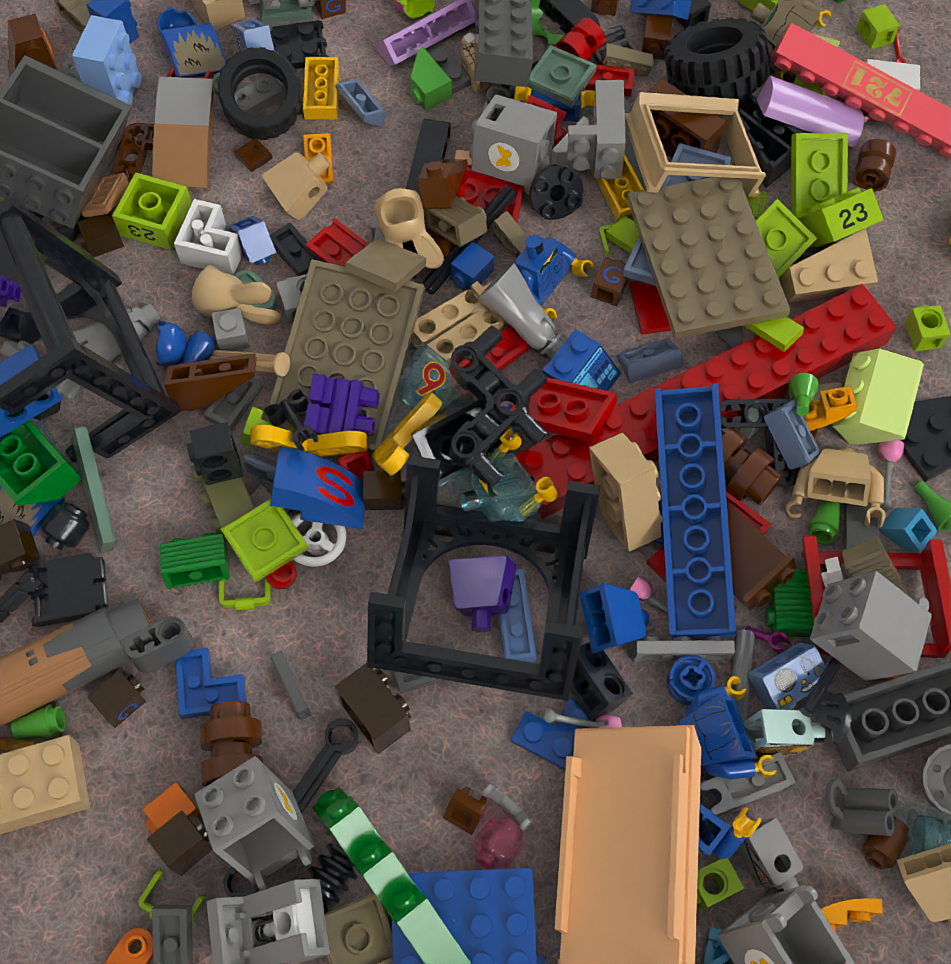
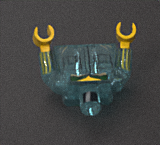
[460,428,558,522]

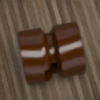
[853,139,896,192]

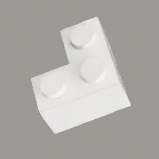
[174,199,243,275]

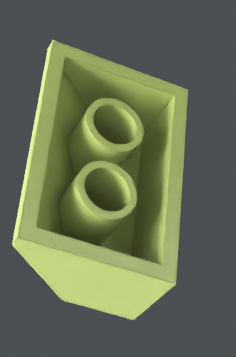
[833,349,924,445]

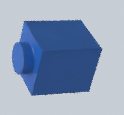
[451,242,494,290]

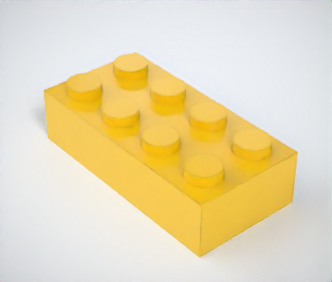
[303,57,340,120]
[591,153,644,222]

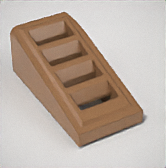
[81,173,129,217]

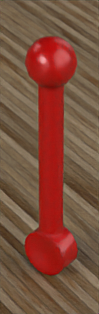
[894,27,906,63]

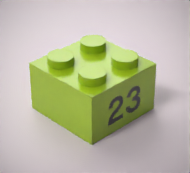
[112,172,192,250]
[799,187,884,247]

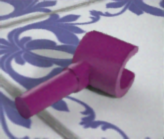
[745,625,792,655]

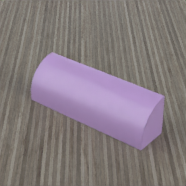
[373,0,475,66]
[756,76,864,148]

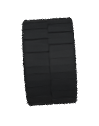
[217,47,301,140]

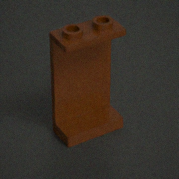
[727,502,797,611]

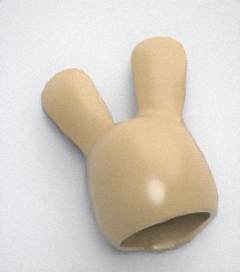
[374,188,444,269]
[192,265,281,325]

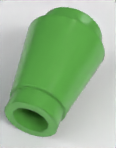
[808,500,841,545]
[11,705,66,739]

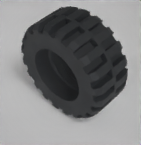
[664,17,770,99]

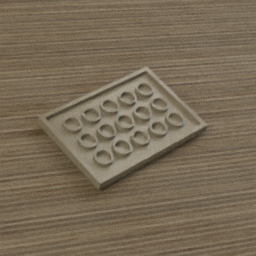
[627,177,791,339]
[265,259,425,452]

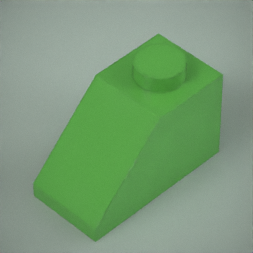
[410,47,452,111]

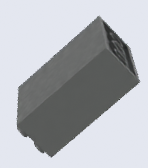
[0,55,131,229]

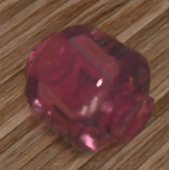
[473,817,524,870]

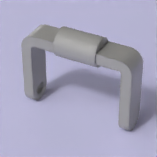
[482,784,534,831]

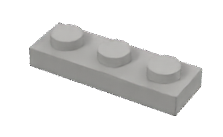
[633,636,735,662]

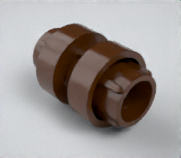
[721,428,782,506]
[200,701,263,787]

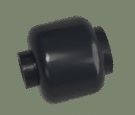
[41,502,90,550]

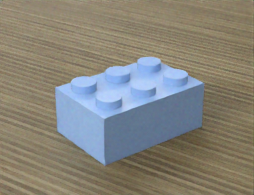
[72,15,142,106]

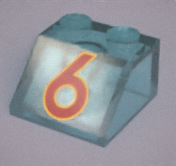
[399,342,467,414]

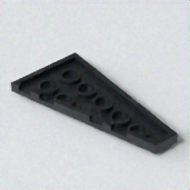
[900,396,951,482]

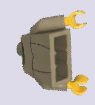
[751,0,831,80]

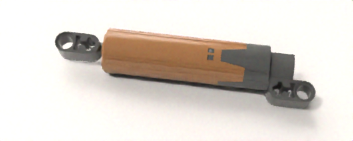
[0,599,193,727]

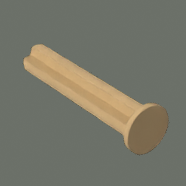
[210,349,290,376]

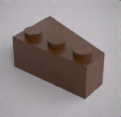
[7,14,58,81]

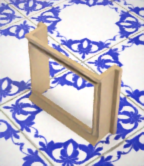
[625,92,766,197]

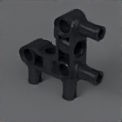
[449,325,548,488]

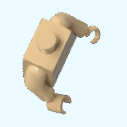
[786,447,886,528]

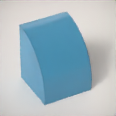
[878,508,938,552]

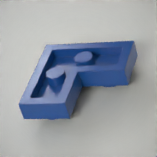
[176,648,247,719]
[510,698,597,771]

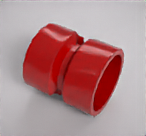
[556,17,605,61]

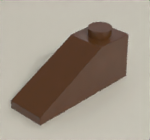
[418,159,468,209]
[164,353,257,411]

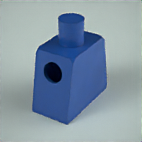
[579,584,649,653]

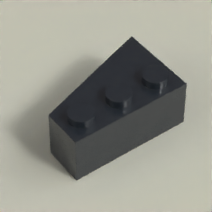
[738,94,802,188]

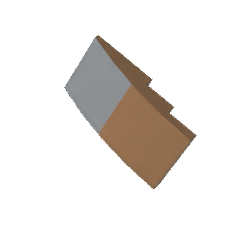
[152,77,214,188]

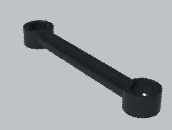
[223,718,359,897]

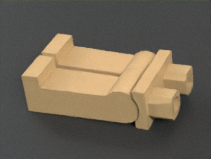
[411,281,509,374]

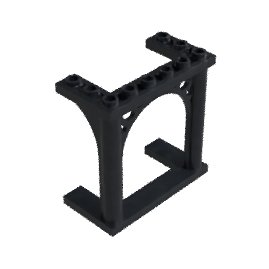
[0,196,181,459]
[367,455,600,701]

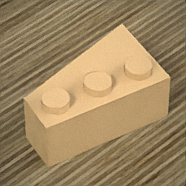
[780,228,878,304]

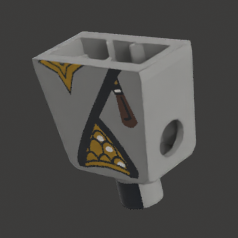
[737,818,804,892]

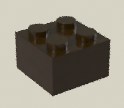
[335,663,411,754]

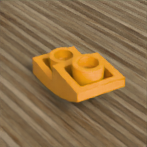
[303,133,333,184]
[803,386,857,431]
[821,898,883,933]

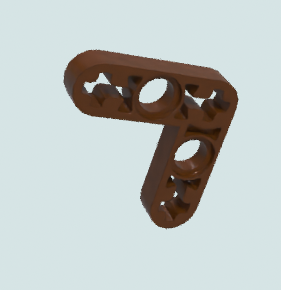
[112,123,154,183]

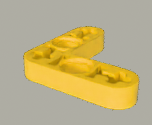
[372,392,443,476]
[250,425,367,457]

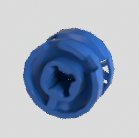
[667,655,715,706]

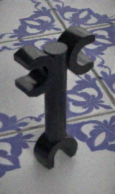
[264,388,319,451]

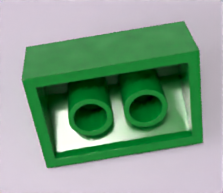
[0,410,83,506]

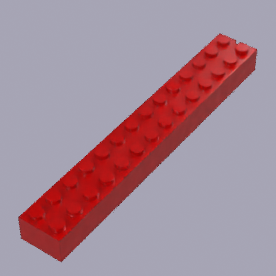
[512,284,897,519]

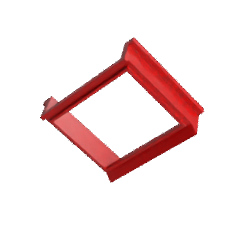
[801,536,951,658]

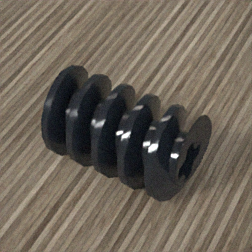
[300,843,358,913]

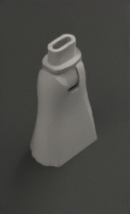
[477,263,563,359]
[72,304,162,362]

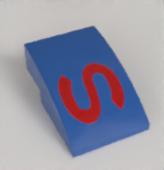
[270,446,365,529]

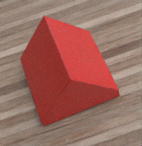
[337,450,374,480]

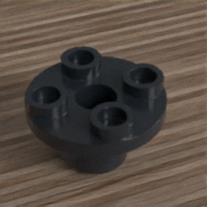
[529,164,583,220]

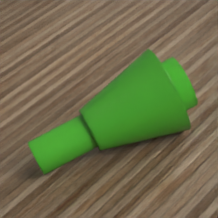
[788,373,819,416]
[914,481,951,532]

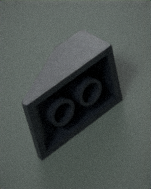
[411,392,512,487]

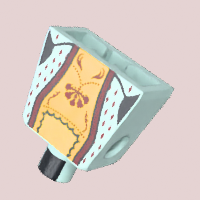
[744,709,825,757]

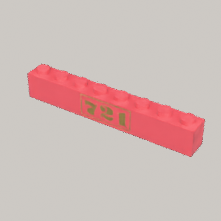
[769,23,951,159]

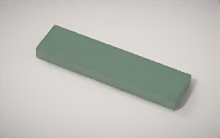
[72,427,115,553]

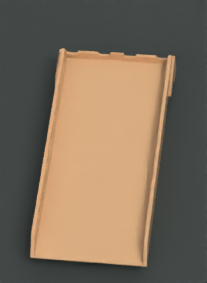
[555,725,701,964]

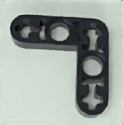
[719,399,800,487]

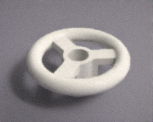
[291,512,347,567]

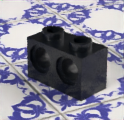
[187,422,244,486]
[571,642,633,721]

